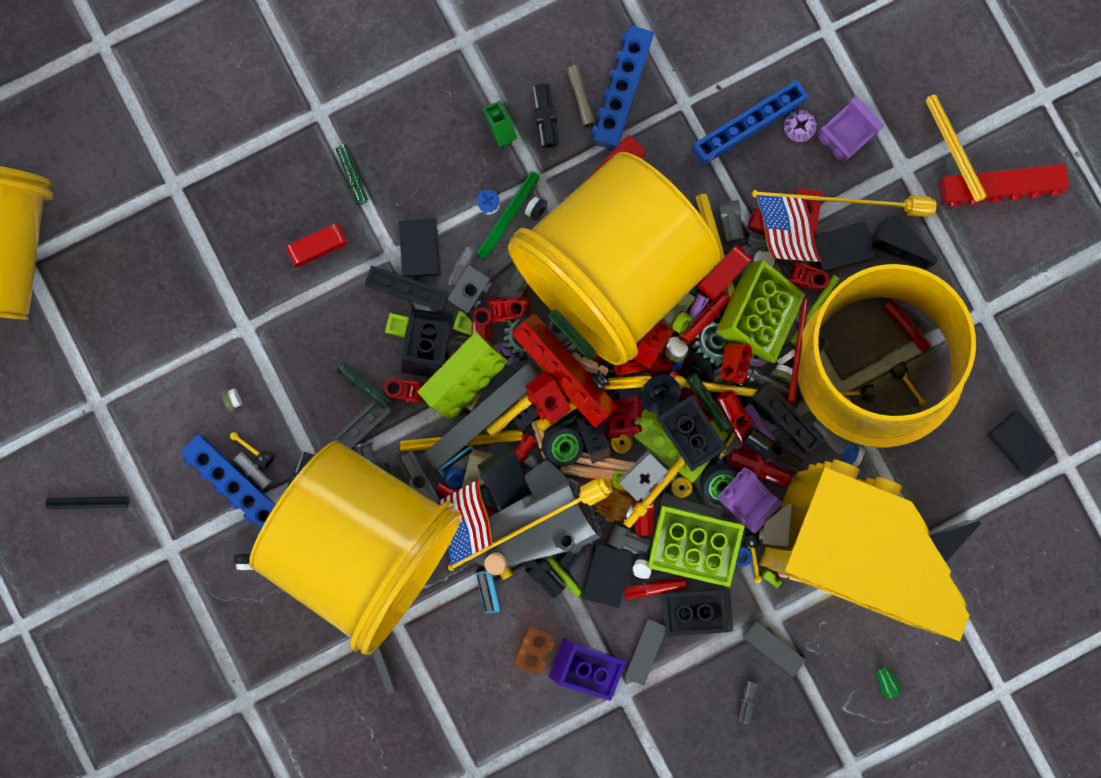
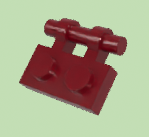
[603,396,643,439]

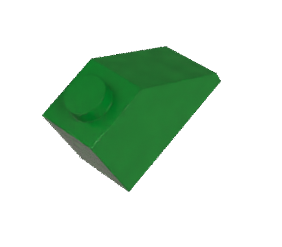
[481,101,518,147]

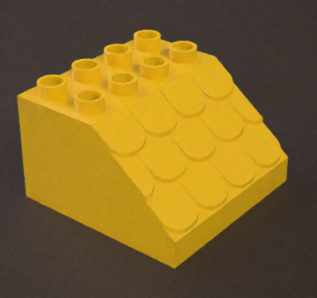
[758,459,970,641]

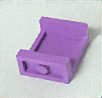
[817,96,884,163]
[717,467,782,534]

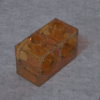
[592,478,633,522]
[513,625,555,675]

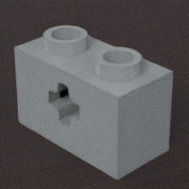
[618,451,667,501]

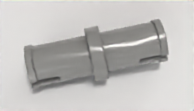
[233,452,271,490]

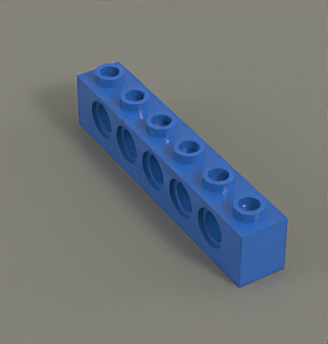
[591,25,654,151]
[691,80,808,166]
[180,434,276,532]

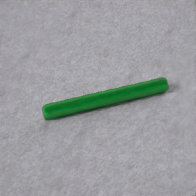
[477,171,540,259]

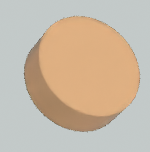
[484,552,507,575]

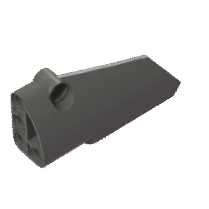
[471,479,602,567]

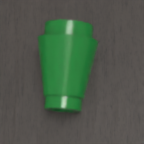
[876,667,902,699]

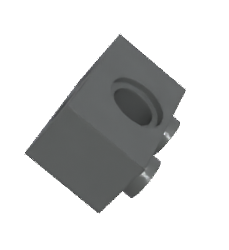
[448,263,493,313]

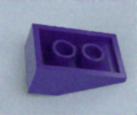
[548,638,626,701]

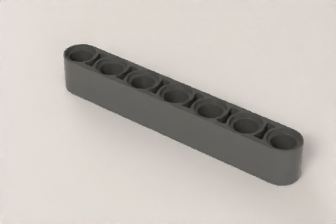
[421,361,541,471]

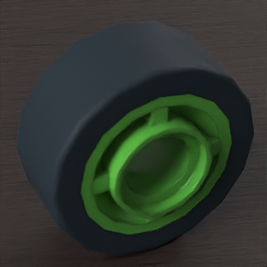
[541,425,584,467]
[700,463,737,505]

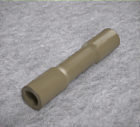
[567,65,595,127]

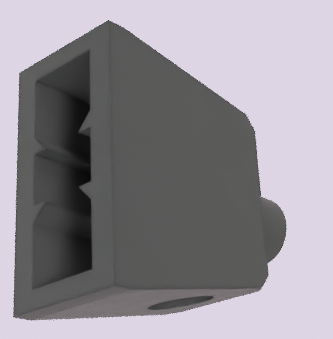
[523,454,567,497]

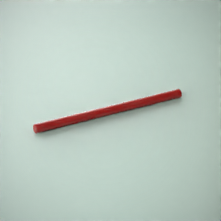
[788,298,809,403]

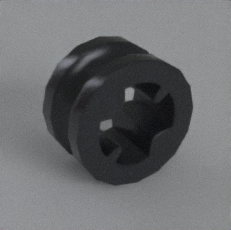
[591,370,611,391]

